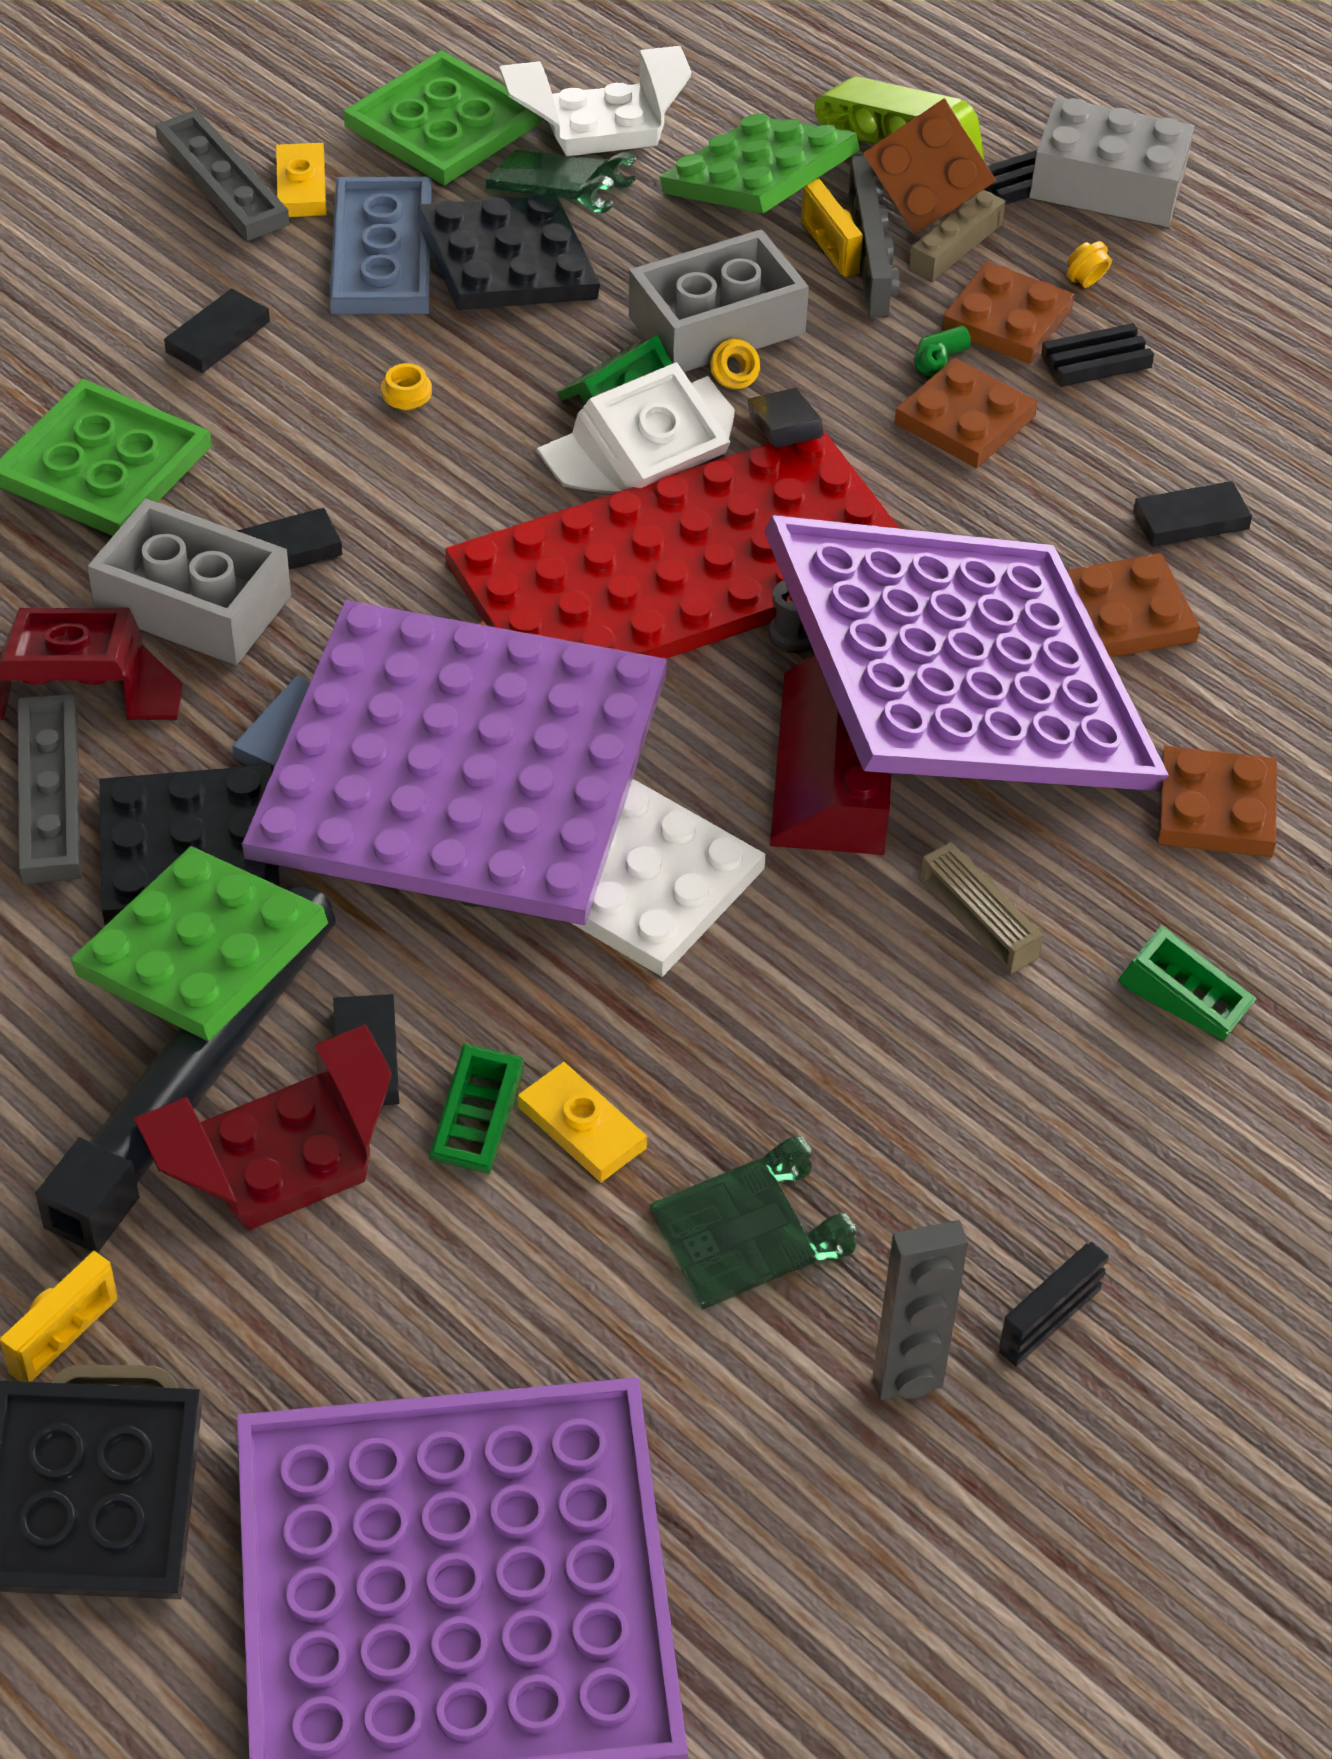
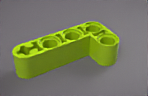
[814,76,985,161]

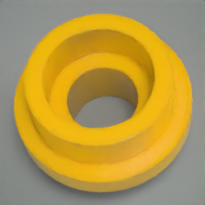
[1066,241,1112,288]
[710,339,760,390]
[381,363,432,410]

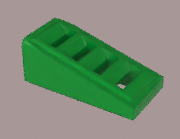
[1117,925,1257,1041]
[429,1043,524,1174]

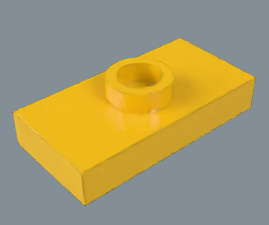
[276,143,327,217]
[801,178,863,277]
[518,1062,647,1183]
[0,1251,118,1382]

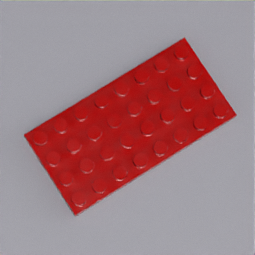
[445,429,900,659]

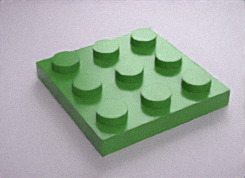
[343,50,542,186]
[659,114,860,214]
[0,379,212,536]
[70,846,328,1042]

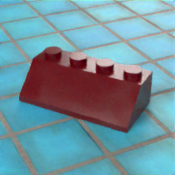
[770,655,892,855]

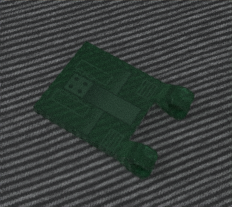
[486,149,636,213]
[649,1135,856,1310]

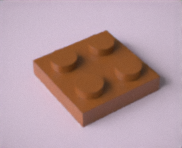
[863,98,997,235]
[941,261,1074,364]
[894,357,1038,468]
[1066,553,1200,658]
[1158,745,1277,857]

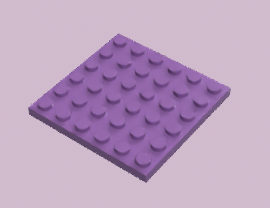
[764,515,1169,791]
[242,600,667,925]
[237,1377,688,1759]

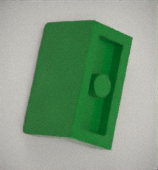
[556,335,673,404]

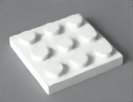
[571,779,766,977]

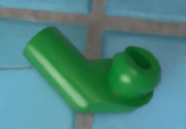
[914,325,971,377]

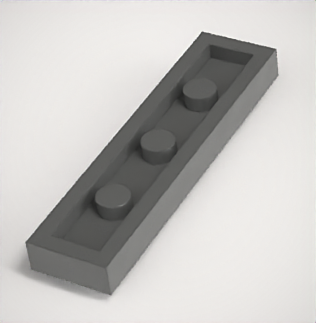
[155,110,290,241]
[848,156,899,318]
[18,693,81,884]
[873,1220,968,1400]

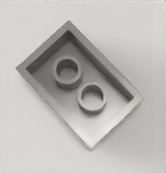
[1030,97,1195,227]
[629,229,809,372]
[87,498,291,666]

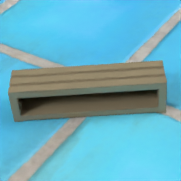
[908,190,1006,283]
[920,842,1043,975]

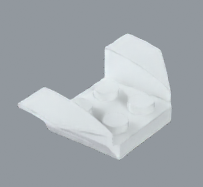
[499,46,691,156]
[536,362,735,494]

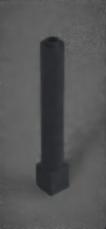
[35,887,336,1253]

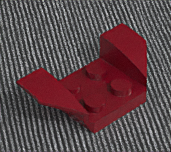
[0,608,183,720]
[134,1024,392,1230]

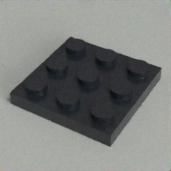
[417,194,600,310]
[99,765,280,925]
[0,1381,203,1599]

